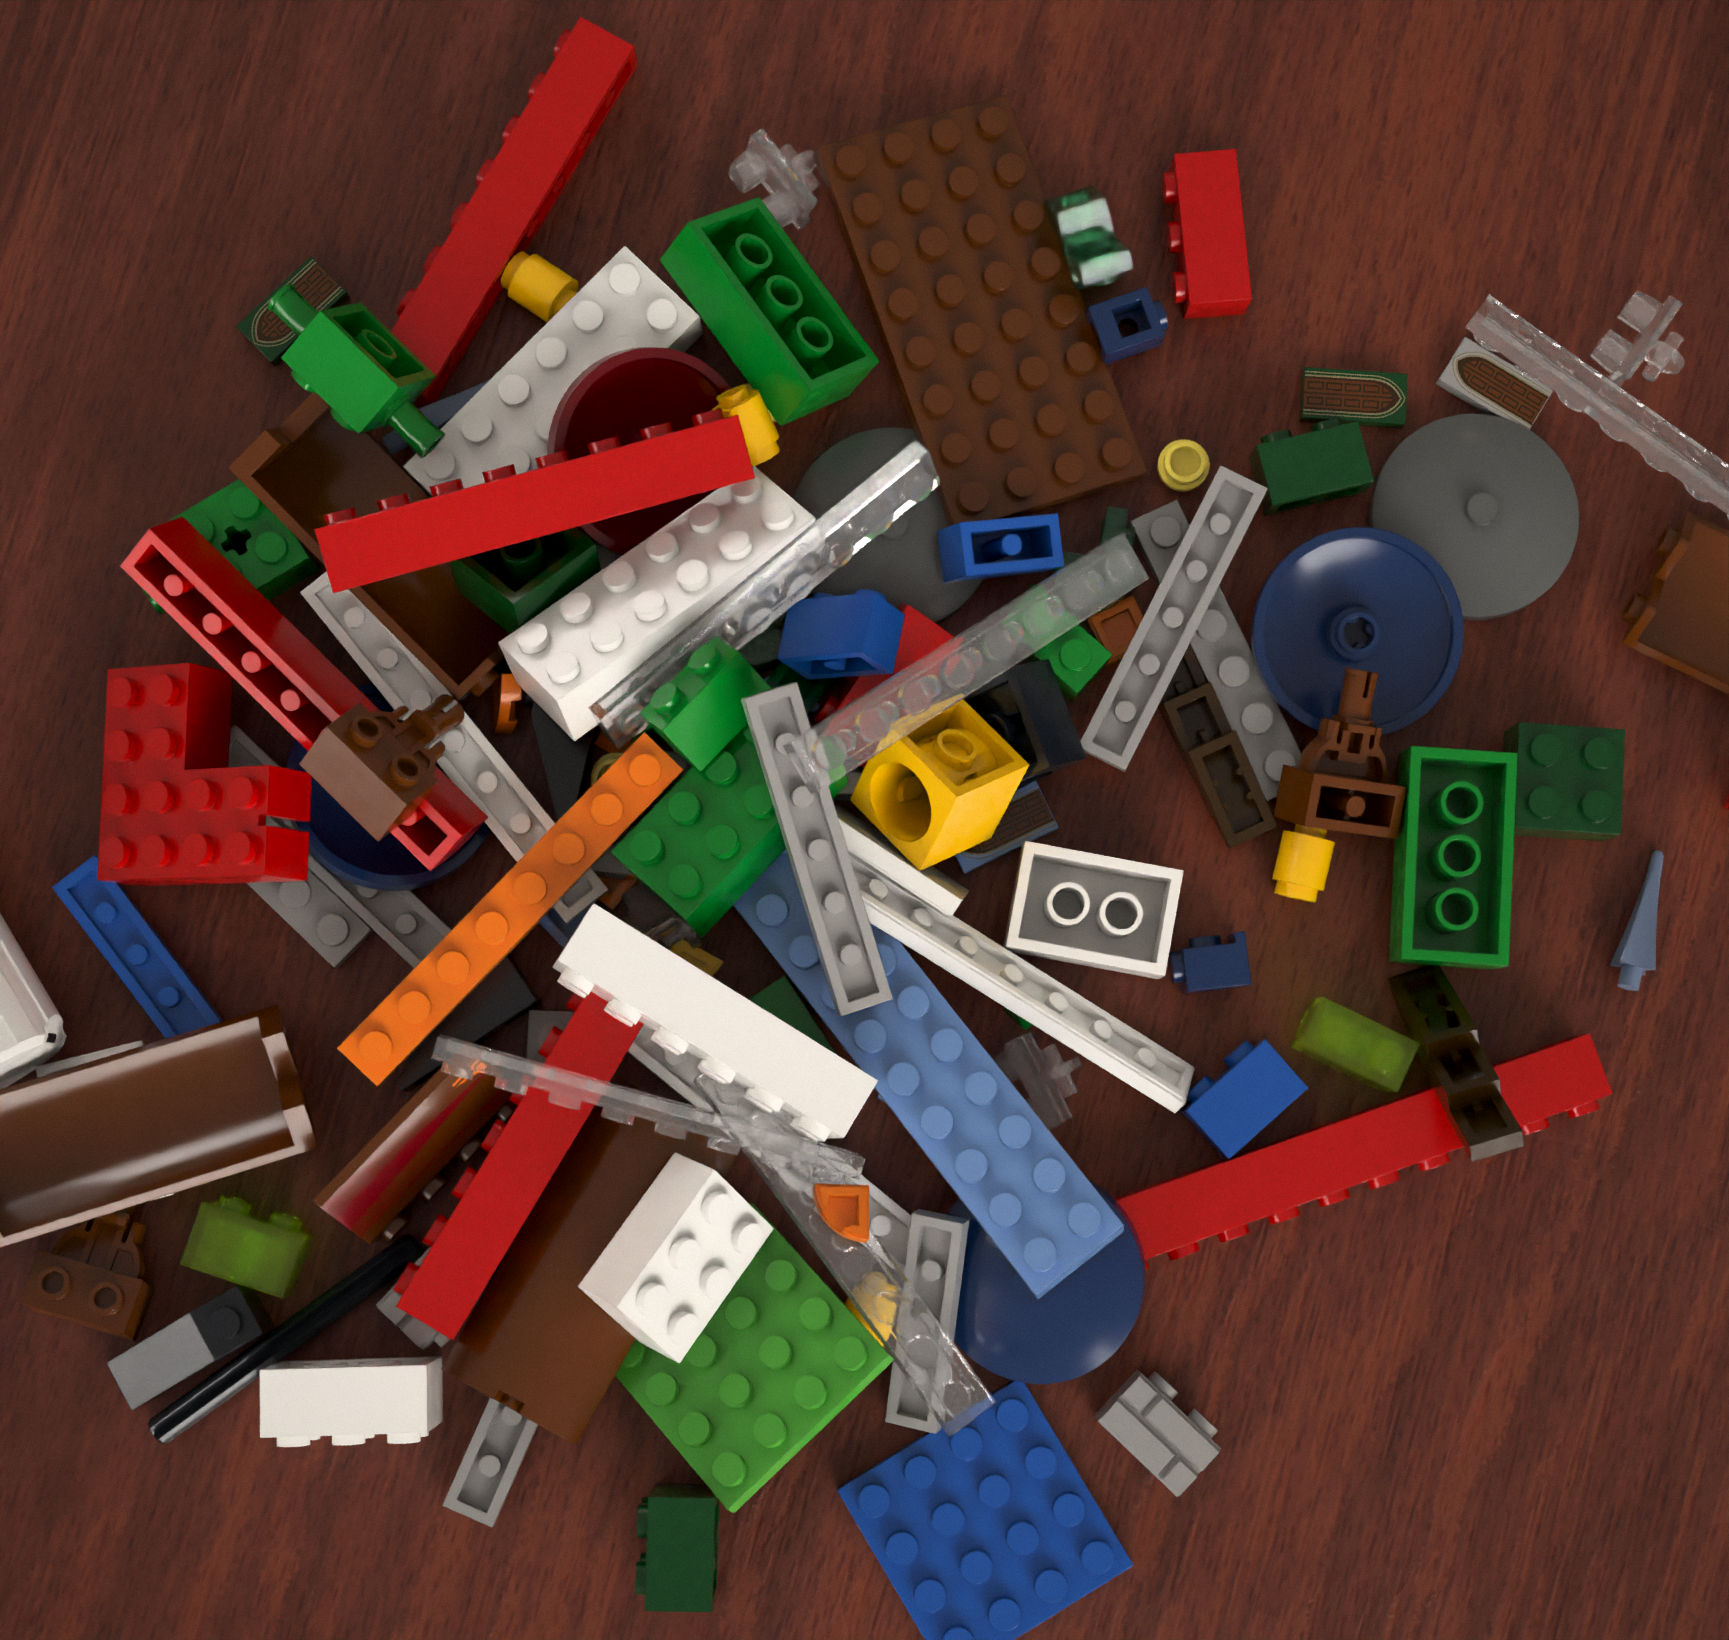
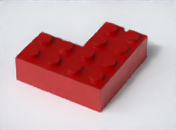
[97,663,312,886]

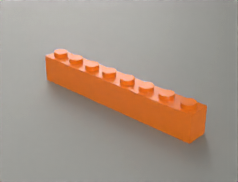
[337,732,684,1086]

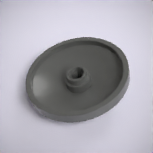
[1368,413,1579,621]
[793,427,984,625]

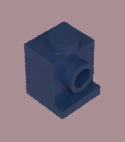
[1086,287,1168,366]
[1168,931,1252,994]

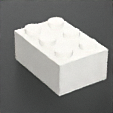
[1003,841,1184,979]
[578,1152,774,1363]
[260,1356,443,1447]

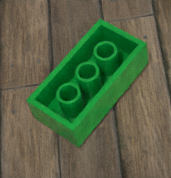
[660,197,879,426]
[611,724,849,939]
[1389,746,1518,970]

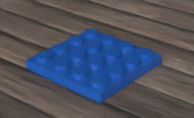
[837,1380,1134,1640]

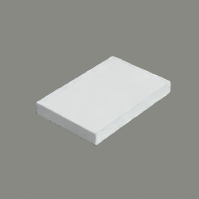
[835,804,969,916]

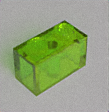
[1290,996,1420,1093]
[180,1195,314,1299]

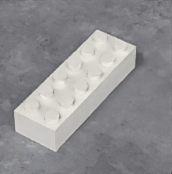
[403,246,703,497]
[498,466,827,741]
[552,903,878,1142]

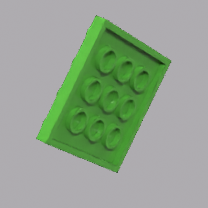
[615,1203,895,1513]

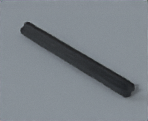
[148,1234,424,1444]

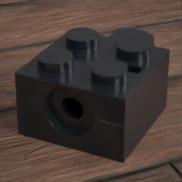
[935,629,1086,789]

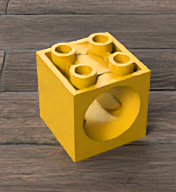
[850,694,1030,871]

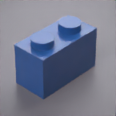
[937,513,1064,583]
[777,589,905,679]
[1180,1039,1308,1159]

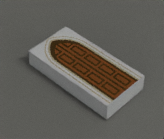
[1435,337,1553,430]

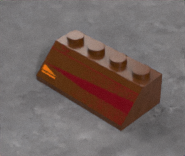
[313,1040,520,1244]

